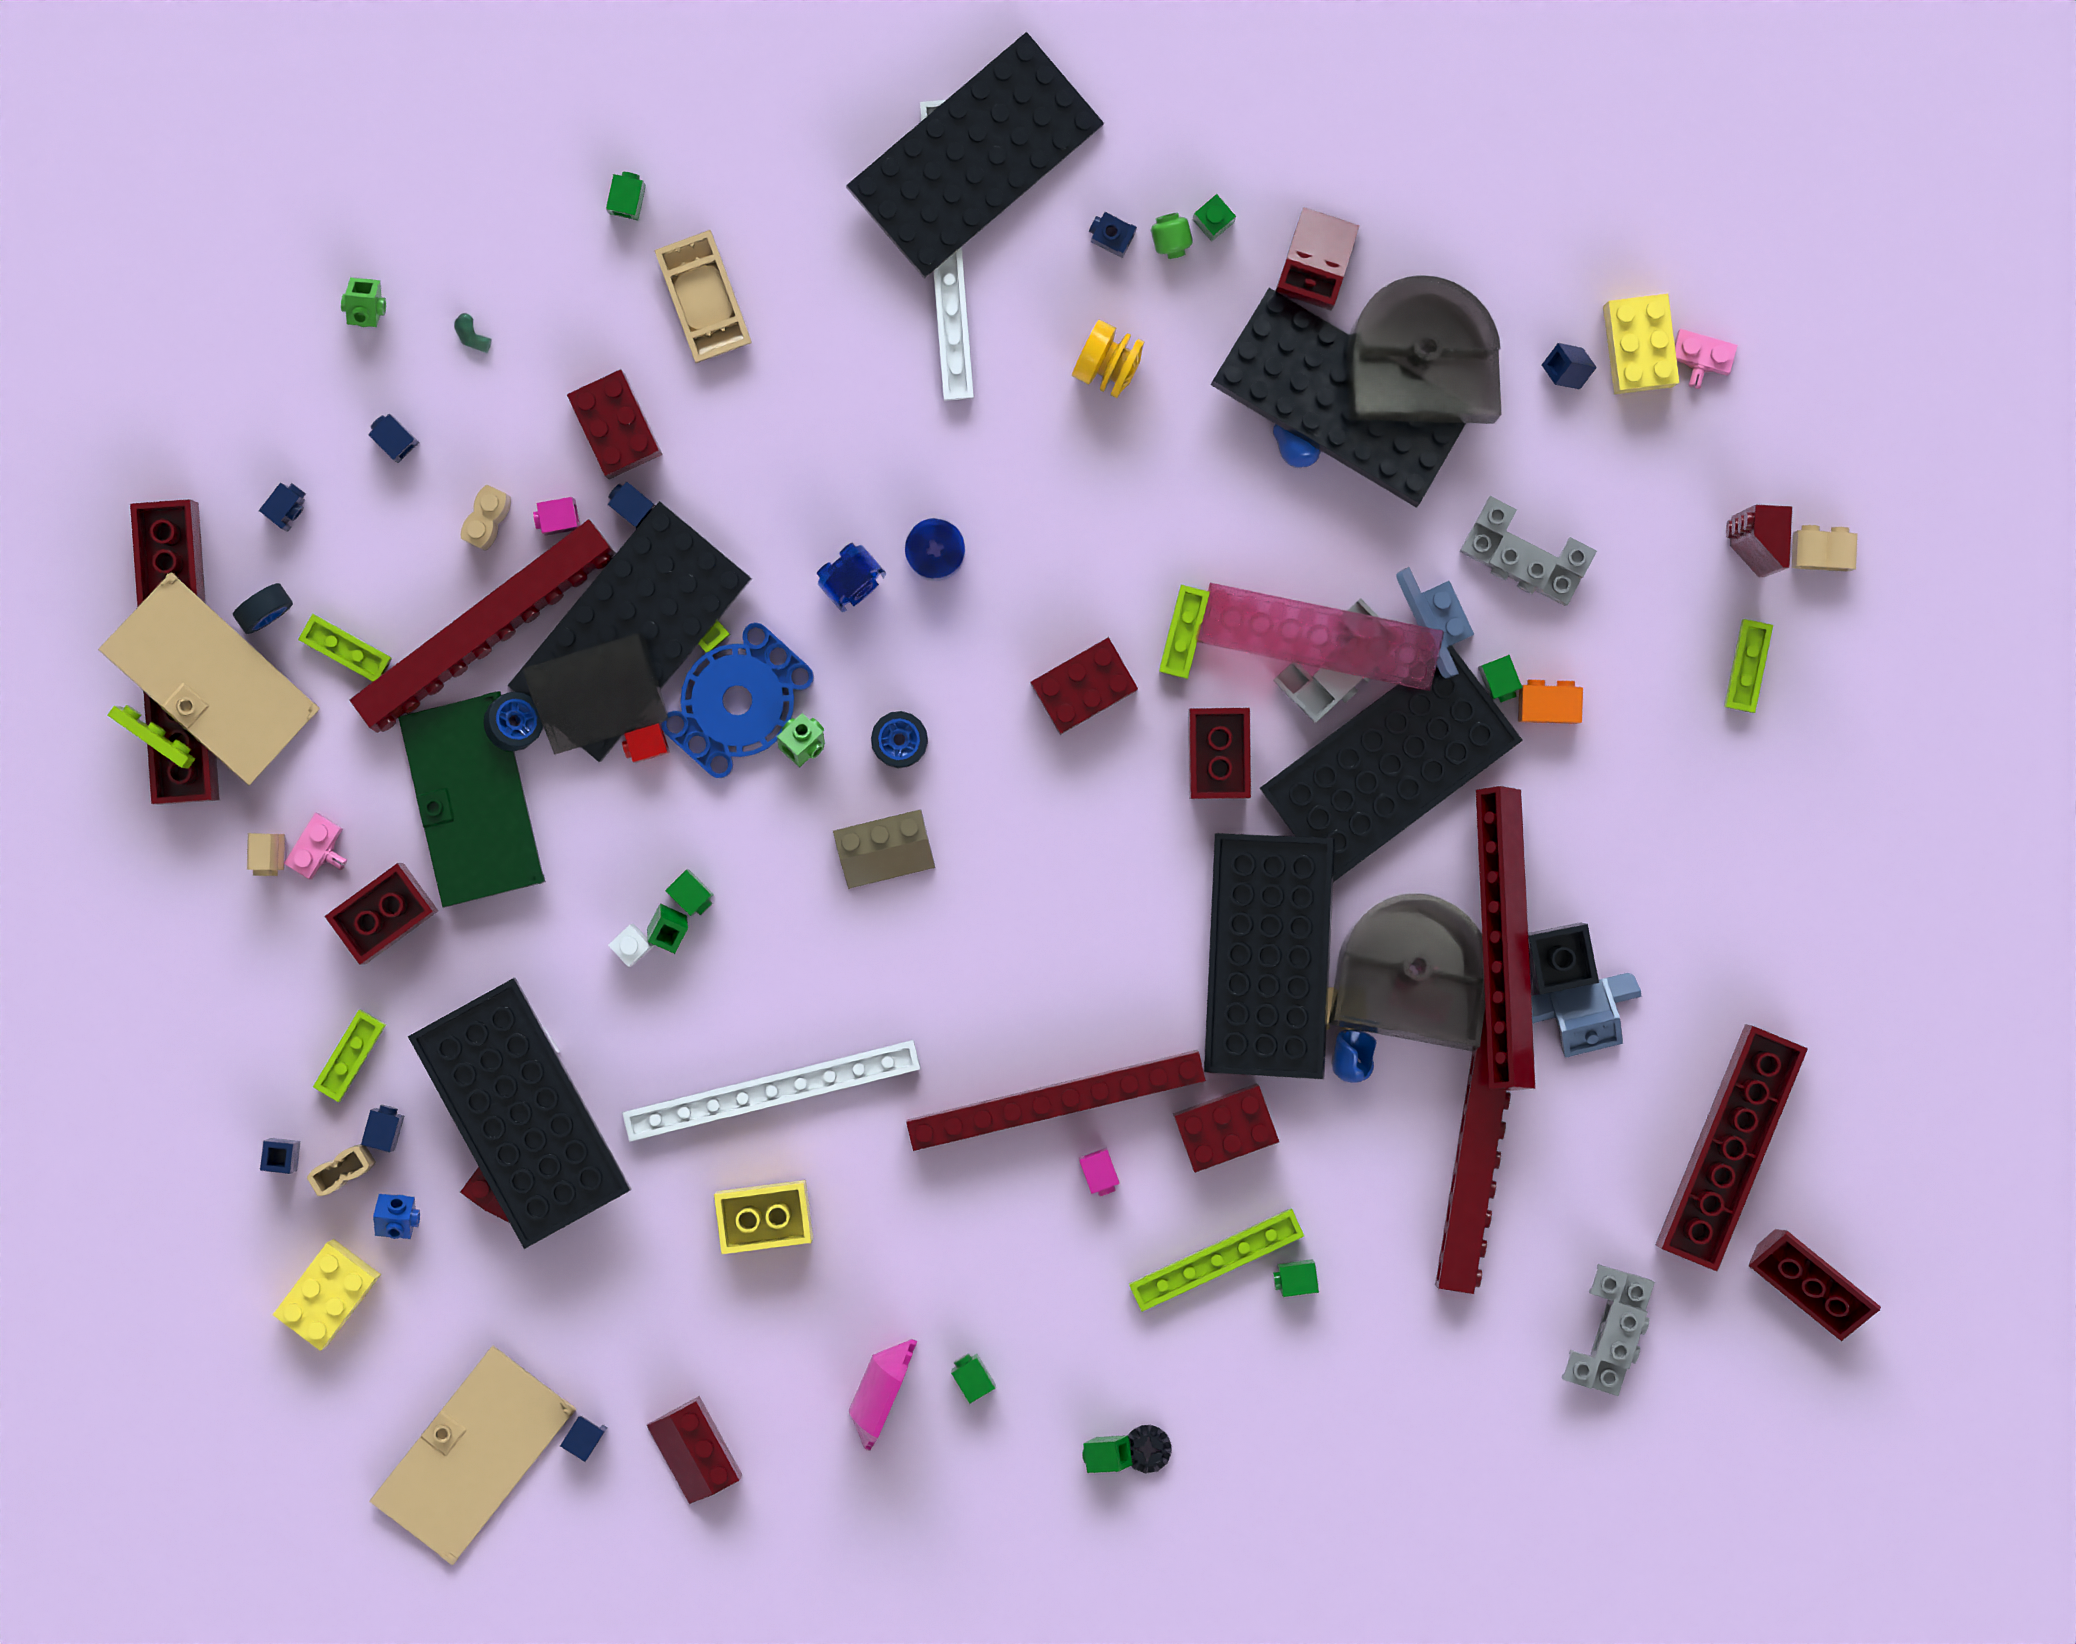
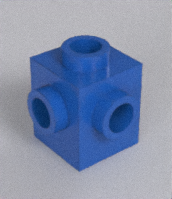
[373,1194,420,1239]

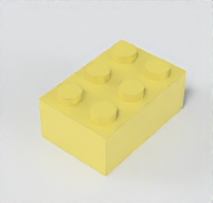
[1603,293,1679,395]
[714,1180,813,1254]
[273,1239,381,1351]

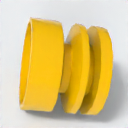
[1071,319,1145,398]

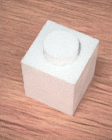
[608,924,654,967]

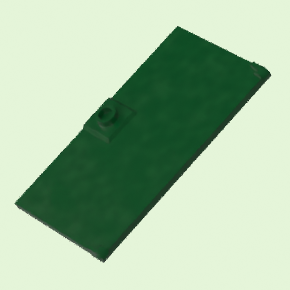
[398,691,546,908]

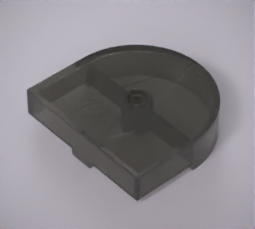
[1347,275,1502,424]
[1329,894,1485,1052]

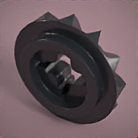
[1128,1425,1172,1474]

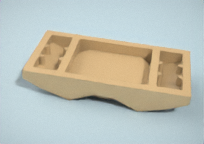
[654,230,752,363]

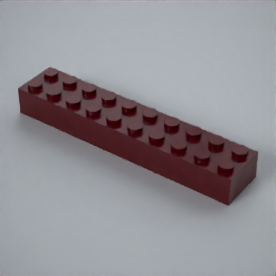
[130,499,220,805]

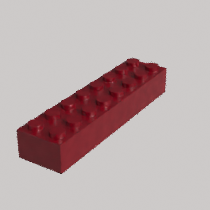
[1655,1024,1808,1271]

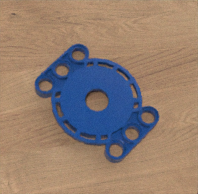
[661,623,814,778]

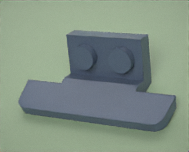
[1396,567,1474,678]
[1531,973,1642,1058]

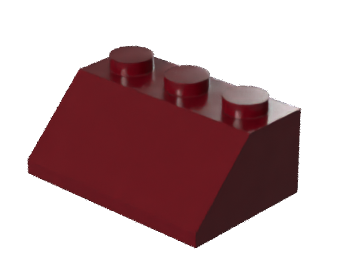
[646,1396,742,1504]

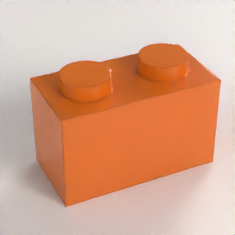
[1518,680,1583,724]

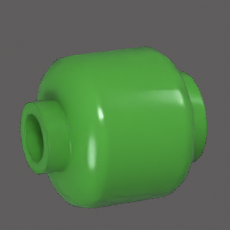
[1151,213,1193,259]

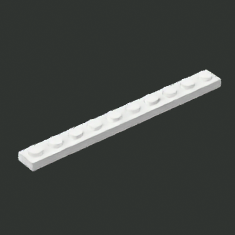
[920,100,974,401]
[622,1040,921,1142]

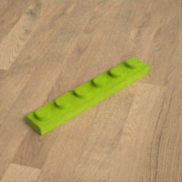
[1129,1208,1304,1312]

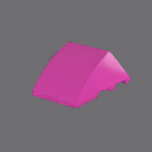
[849,1339,917,1451]

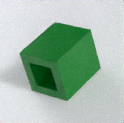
[606,172,646,221]
[1192,194,1236,242]
[1478,654,1522,703]
[665,869,714,916]
[647,904,688,954]
[1273,1259,1319,1297]
[951,1353,996,1404]
[1082,1435,1132,1473]

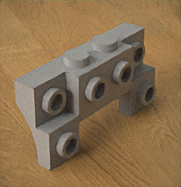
[1459,496,1597,606]
[1273,598,1404,723]
[1561,1264,1655,1396]

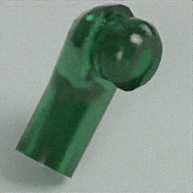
[454,313,492,353]

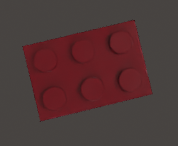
[567,369,663,480]
[1030,637,1138,735]
[1188,708,1251,799]
[324,863,438,965]
[1173,1083,1279,1173]

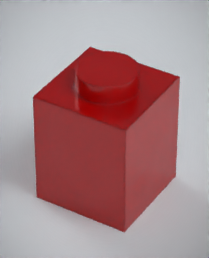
[622,723,670,763]

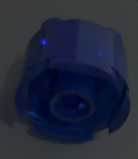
[905,518,966,581]
[816,542,886,612]

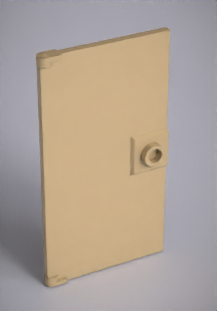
[98,572,320,786]
[369,1345,576,1565]

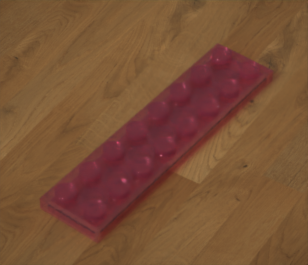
[1196,583,1444,691]

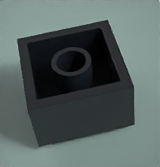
[1528,922,1599,995]

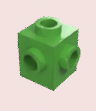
[341,277,386,327]
[777,713,825,768]

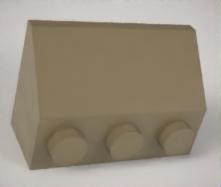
[833,809,936,889]

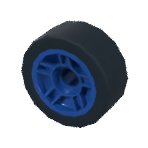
[233,583,293,634]
[484,692,544,752]
[871,711,928,768]

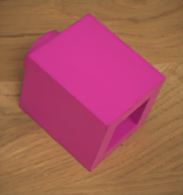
[533,497,580,536]
[1079,1147,1120,1196]

